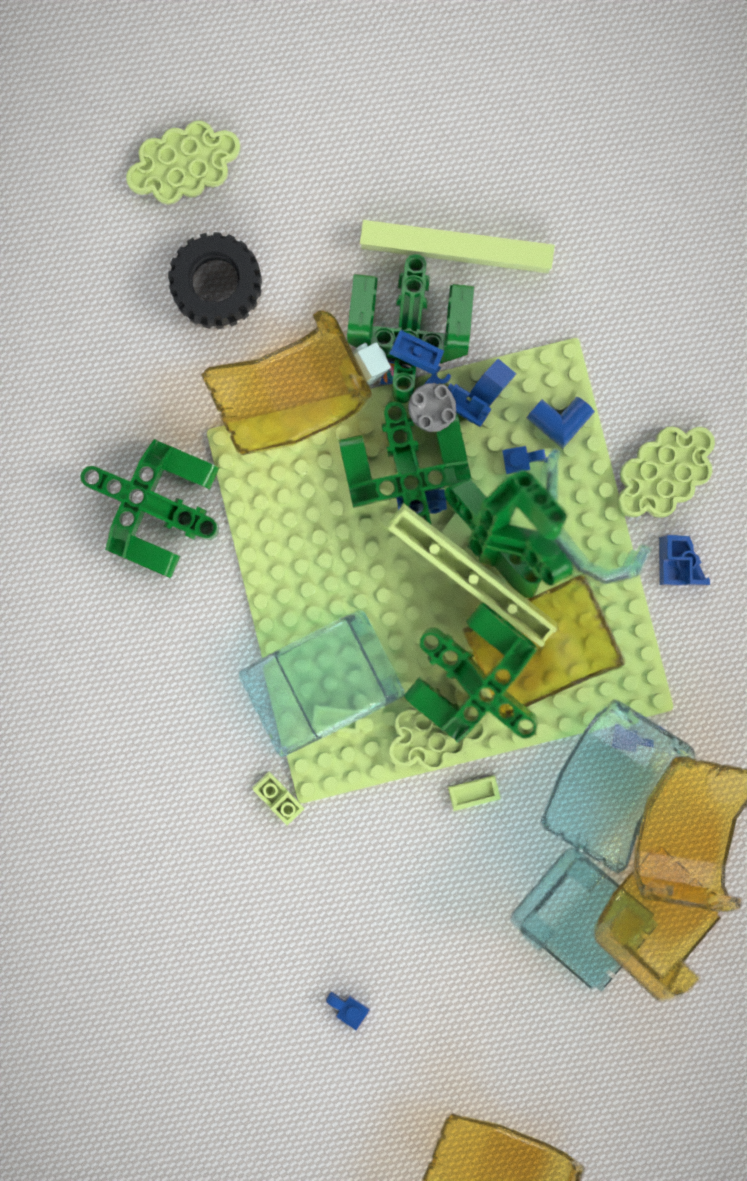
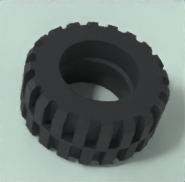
[168,232,262,329]

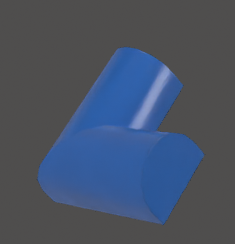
[526,396,595,449]

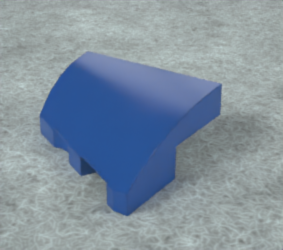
[659,535,710,586]

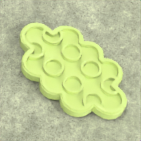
[126,121,240,205]
[617,426,715,518]
[388,680,493,771]

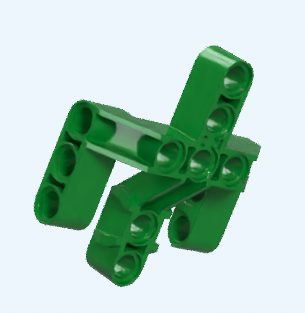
[347,254,474,403]
[338,402,472,525]
[80,439,220,578]
[444,470,573,598]
[404,602,538,743]

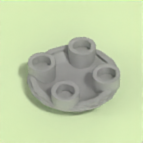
[408,383,456,432]

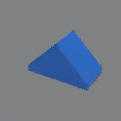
[468,359,517,407]

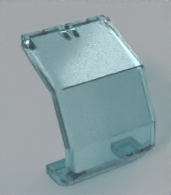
[540,449,651,588]
[239,610,405,757]
[540,699,695,874]
[510,848,658,992]

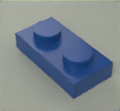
[389,330,444,375]

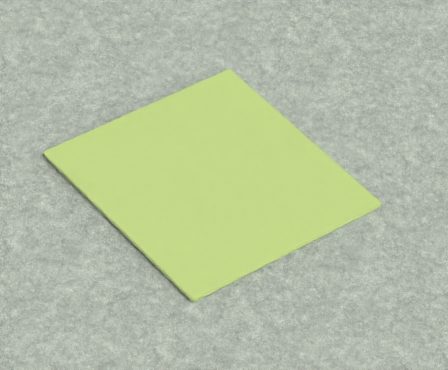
[207,338,673,803]

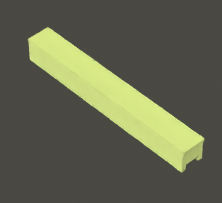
[360,220,555,273]
[388,504,558,647]

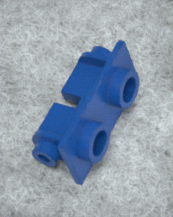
[448,383,491,427]
[397,489,447,514]

